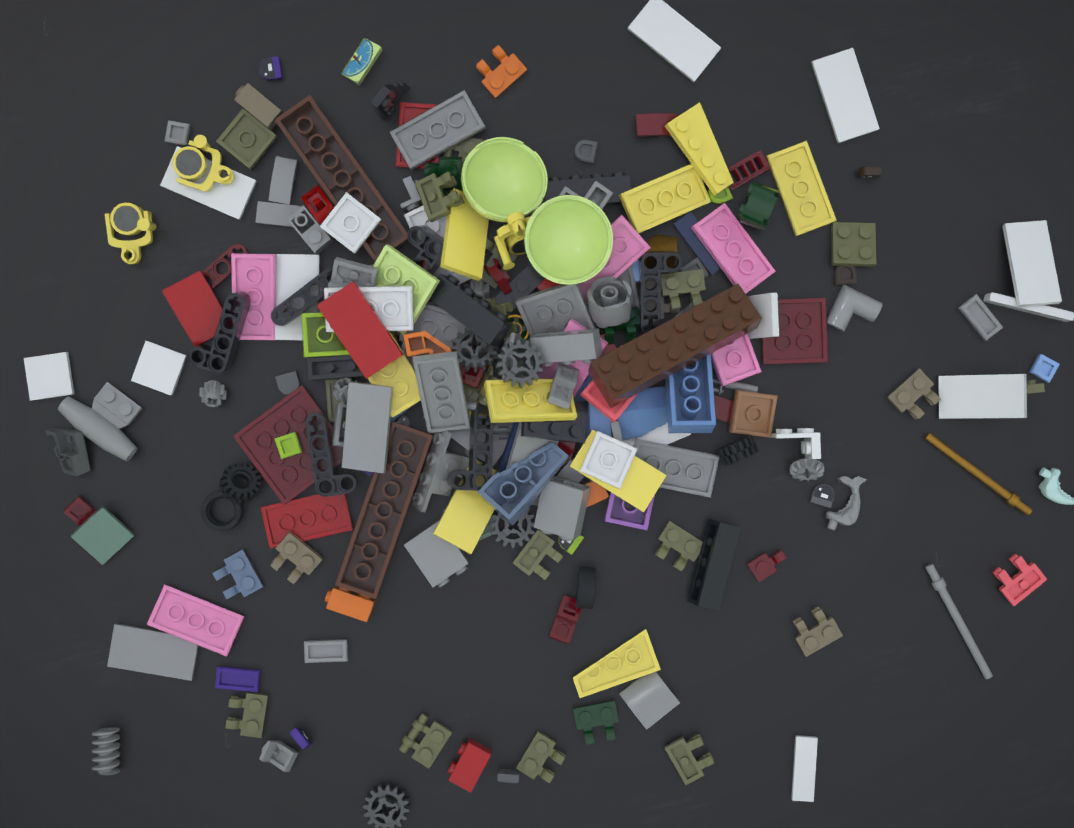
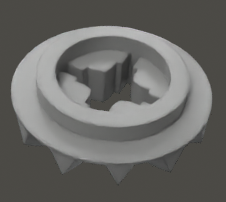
[790,458,825,481]

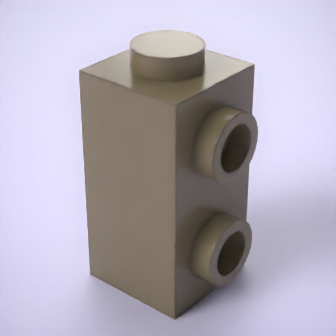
[234,83,283,130]

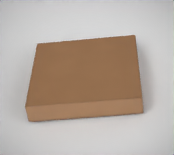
[728,390,778,438]

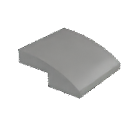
[328,257,379,287]
[619,672,680,730]

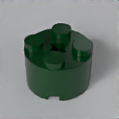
[737,182,780,232]

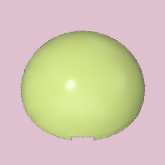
[461,137,548,222]
[524,195,613,285]

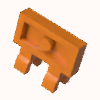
[476,45,527,99]

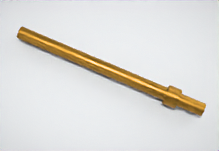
[924,432,1033,516]

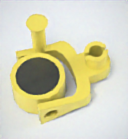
[172,135,235,192]
[105,202,156,265]
[494,212,531,270]

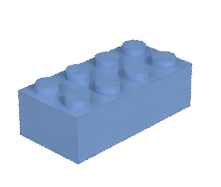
[665,354,716,433]

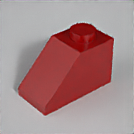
[301,185,334,234]

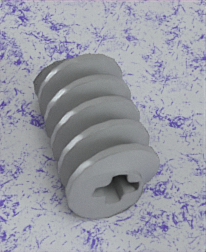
[92,727,120,775]

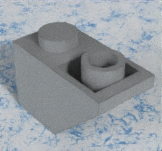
[287,205,334,255]

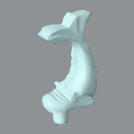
[1039,467,1074,505]

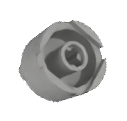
[587,276,631,328]

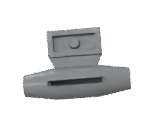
[58,382,143,462]

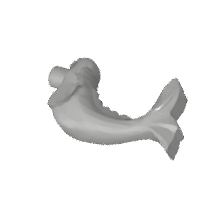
[825,476,867,531]

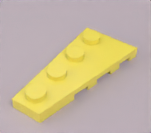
[665,102,734,196]
[573,629,661,698]

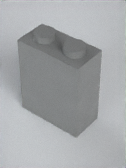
[534,475,591,541]
[404,520,469,588]

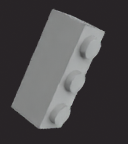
[530,328,602,367]

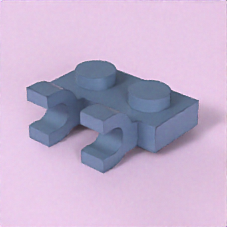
[212,549,264,599]

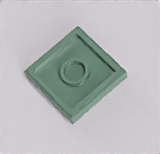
[71,505,134,565]

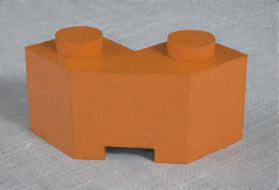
[403,331,452,358]

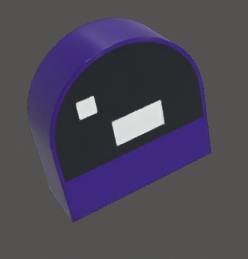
[259,56,283,81]
[290,727,313,749]

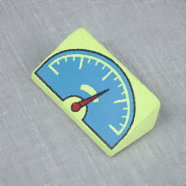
[342,38,383,86]

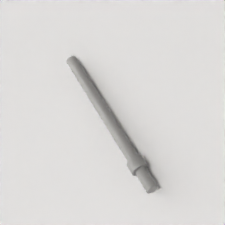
[925,563,993,679]

